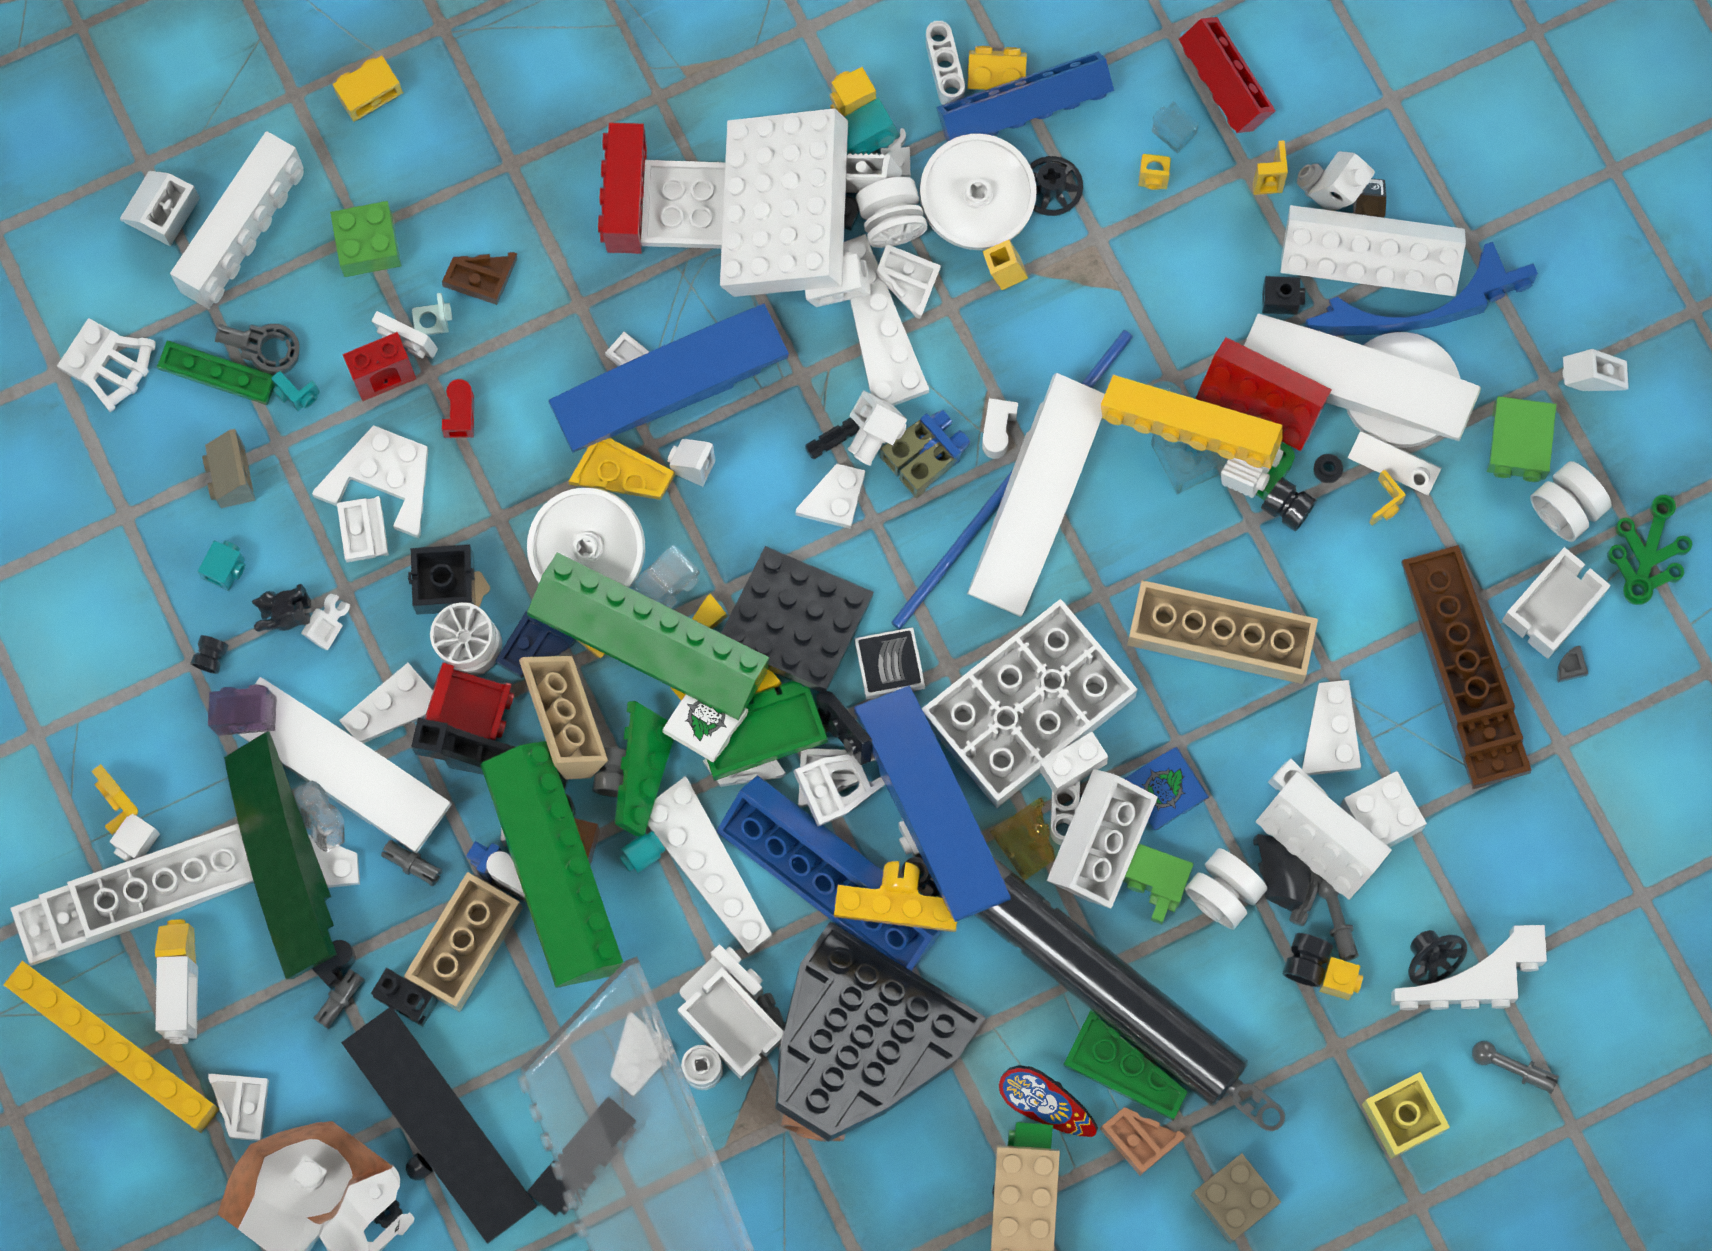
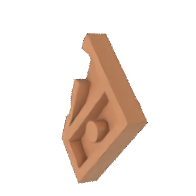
[1100,1107,1186,1176]

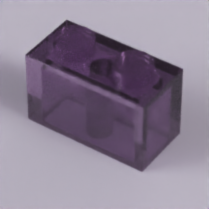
[208,684,277,736]

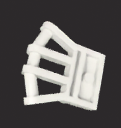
[57,318,156,412]

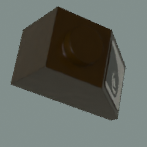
[1353,178,1387,218]

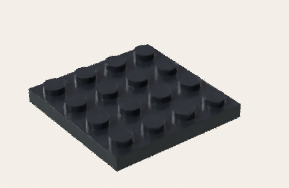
[721,546,874,694]

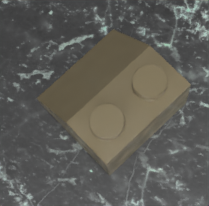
[202,429,256,508]

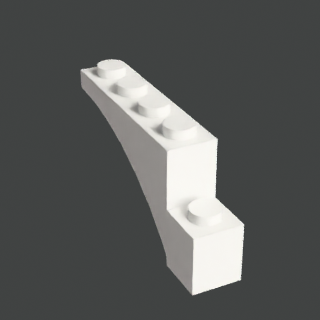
[1391,925,1547,1010]

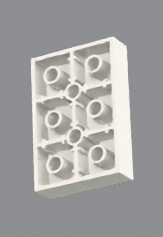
[720,108,848,297]
[922,599,1138,808]

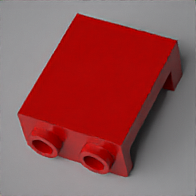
[425,663,514,741]

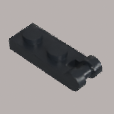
[817,691,872,765]

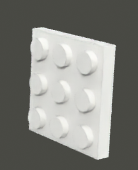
[641,160,725,249]

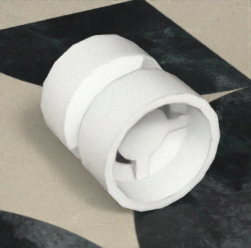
[681,1045,723,1090]

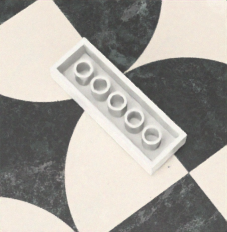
[170,131,304,309]
[1280,205,1466,297]

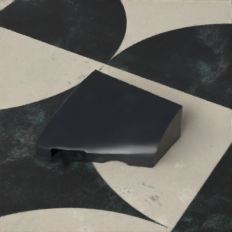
[1253,834,1311,912]

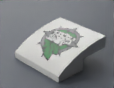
[663,695,748,762]

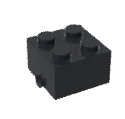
[408,544,476,615]

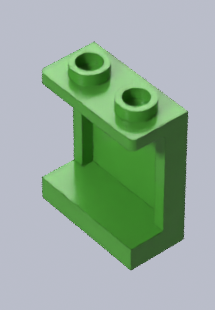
[1486,396,1557,482]

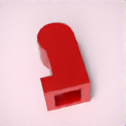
[442,379,474,438]

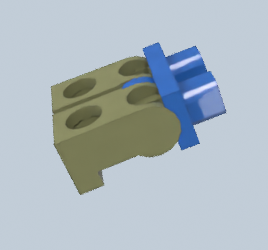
[880,410,970,499]

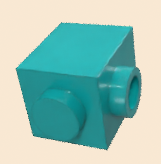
[198,540,245,591]

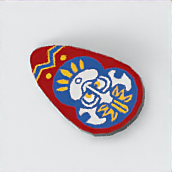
[998,1065,1098,1137]

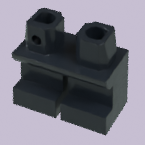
[370,967,438,1027]

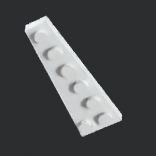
[843,234,929,406]
[647,777,772,955]

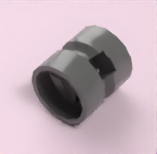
[592,747,626,798]

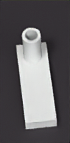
[1348,430,1441,495]

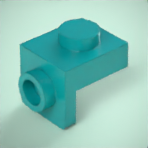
[271,371,320,411]

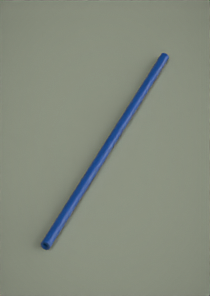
[891,330,1133,630]

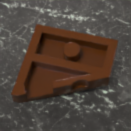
[442,252,517,305]

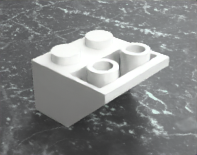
[120,171,200,246]

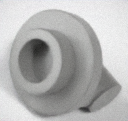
[1297,164,1325,199]

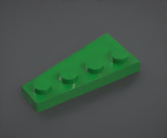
[615,701,674,836]
[1063,1010,1187,1121]

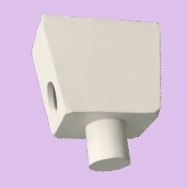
[1308,151,1375,211]

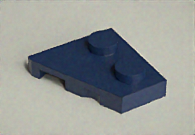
[495,611,576,678]

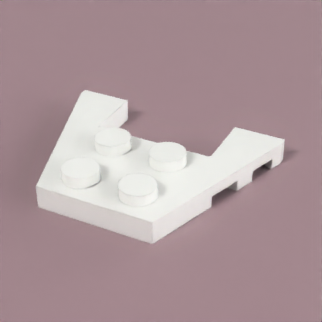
[312,425,428,538]

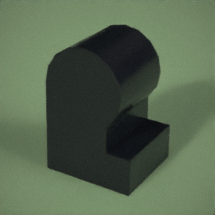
[312,940,356,990]

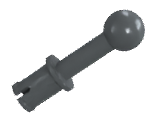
[1317,878,1359,961]
[1472,1041,1559,1094]

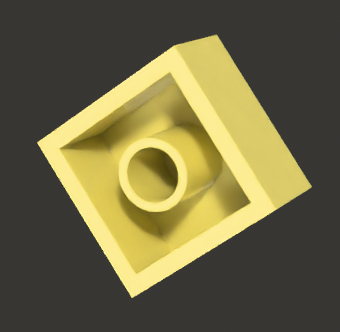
[1362,1072,1450,1159]

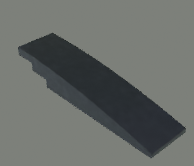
[341,1006,537,1244]

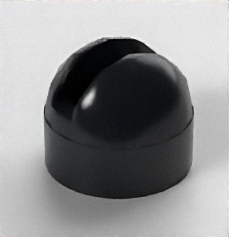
[406,1153,433,1181]

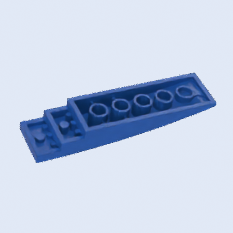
[548,304,789,453]
[854,685,1011,922]

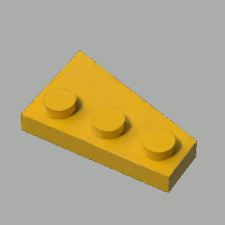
[568,438,675,500]

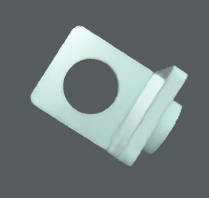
[412,293,452,335]

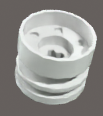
[856,177,927,248]

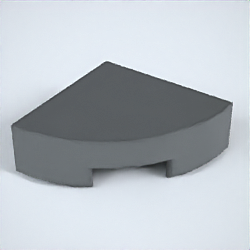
[1557,646,1588,683]

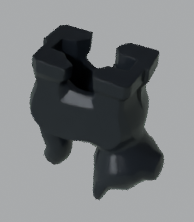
[252,584,311,632]

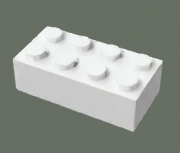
[1047,769,1158,909]
[1255,772,1392,900]

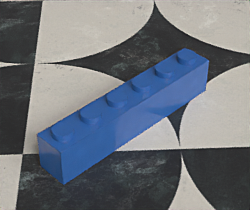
[936,51,1114,142]

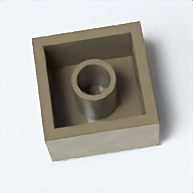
[1191,1153,1281,1244]

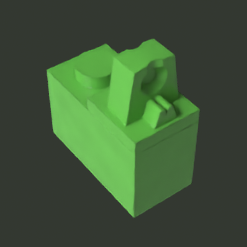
[1123,843,1194,925]

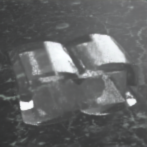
[631,545,700,608]
[294,780,345,852]

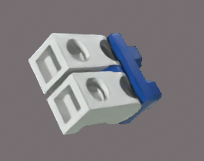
[466,841,526,902]

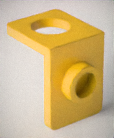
[1138,154,1171,190]
[1369,470,1406,526]

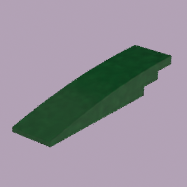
[224,732,337,980]

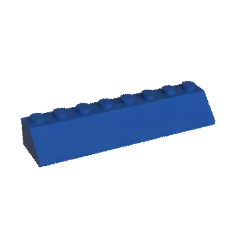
[716,775,942,971]

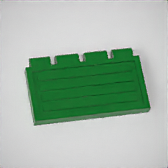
[707,680,828,781]

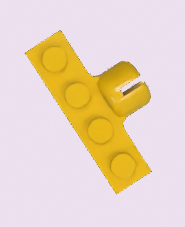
[834,861,957,932]

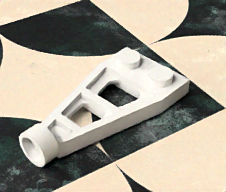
[794,754,885,826]

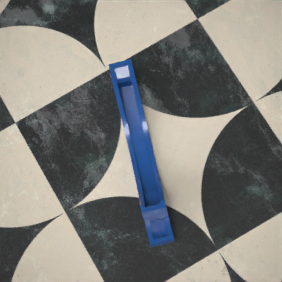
[1304,242,1538,336]

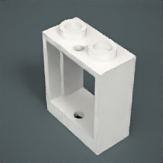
[156,956,198,1044]

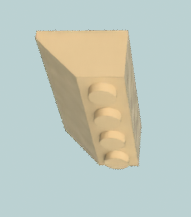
[519,656,608,779]

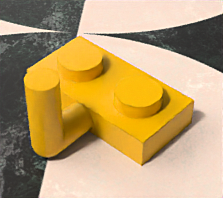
[91,764,138,835]

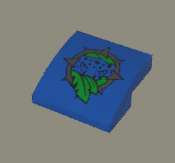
[1124,747,1209,830]

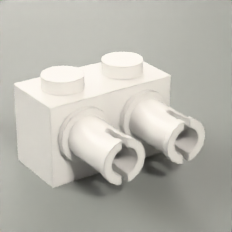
[848,390,907,466]

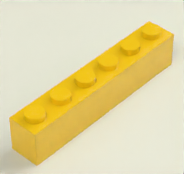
[1101,375,1283,469]

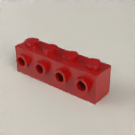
[1178,17,1276,133]

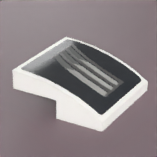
[854,627,925,700]

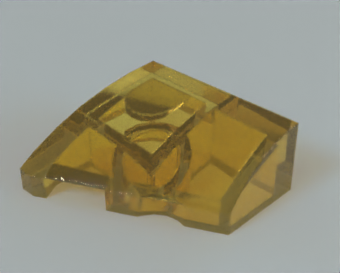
[990,797,1055,881]

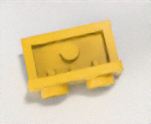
[967,46,1027,90]

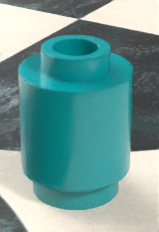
[619,831,666,873]

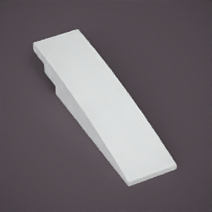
[1244,314,1481,441]
[967,373,1105,617]
[225,677,452,854]
[10,824,254,966]

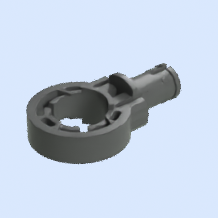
[215,324,299,375]

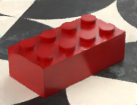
[598,123,647,254]
[1195,337,1332,451]

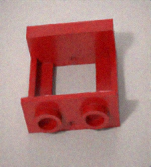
[342,332,416,402]

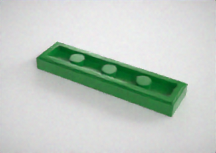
[156,340,275,405]

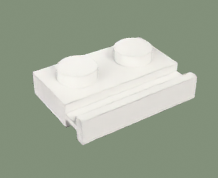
[337,496,389,562]

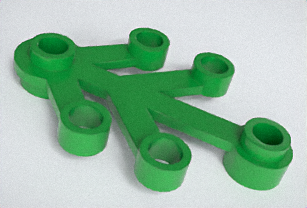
[1607,495,1692,605]

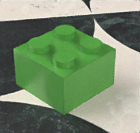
[330,201,402,277]

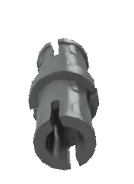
[381,840,442,886]
[313,968,365,1029]

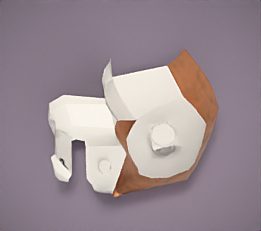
[217,1121,414,1251]

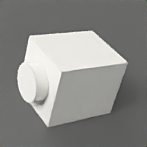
[109,814,160,862]

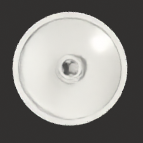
[919,134,1036,250]
[1346,332,1460,448]
[527,488,646,588]

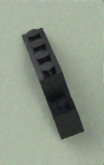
[411,718,569,791]

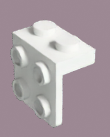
[680,944,763,1001]

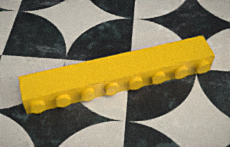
[3,961,219,1133]

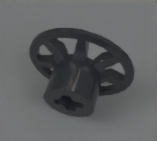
[1030,156,1083,216]
[1408,930,1467,986]

